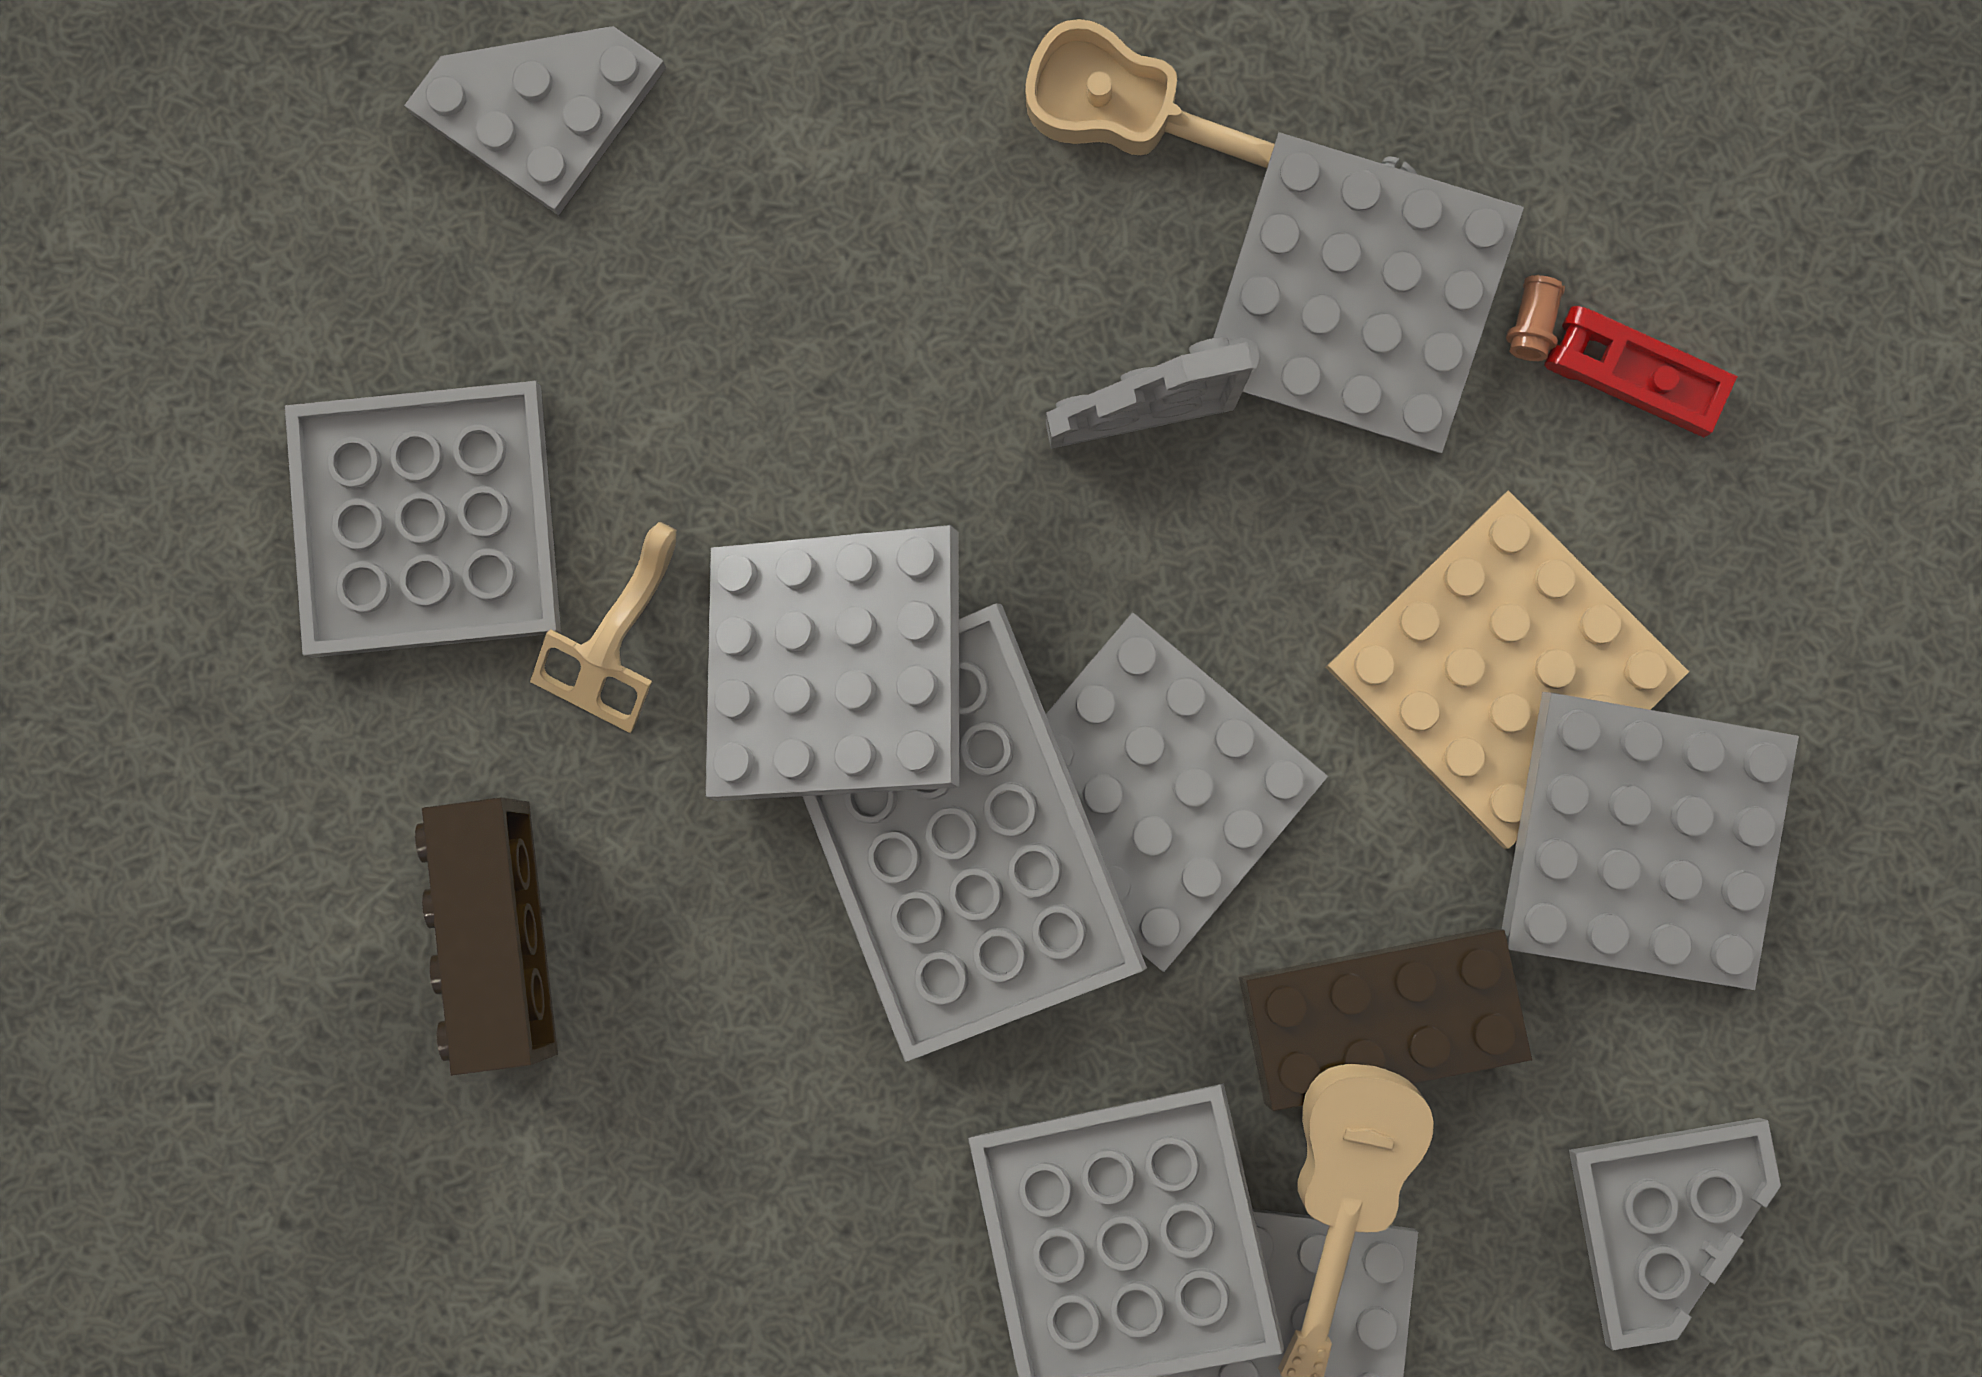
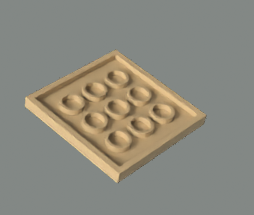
[1325,490,1689,849]

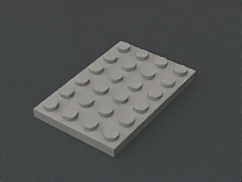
[802,603,1147,1062]

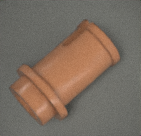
[1506,275,1565,361]

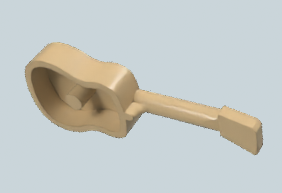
[1025,19,1275,168]
[1278,1064,1434,1377]

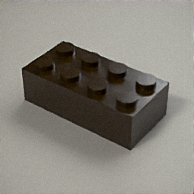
[415,797,558,1076]
[1239,928,1532,1111]

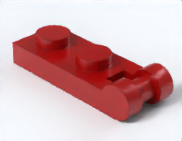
[1544,306,1738,438]

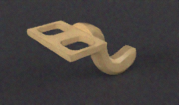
[530,522,677,733]

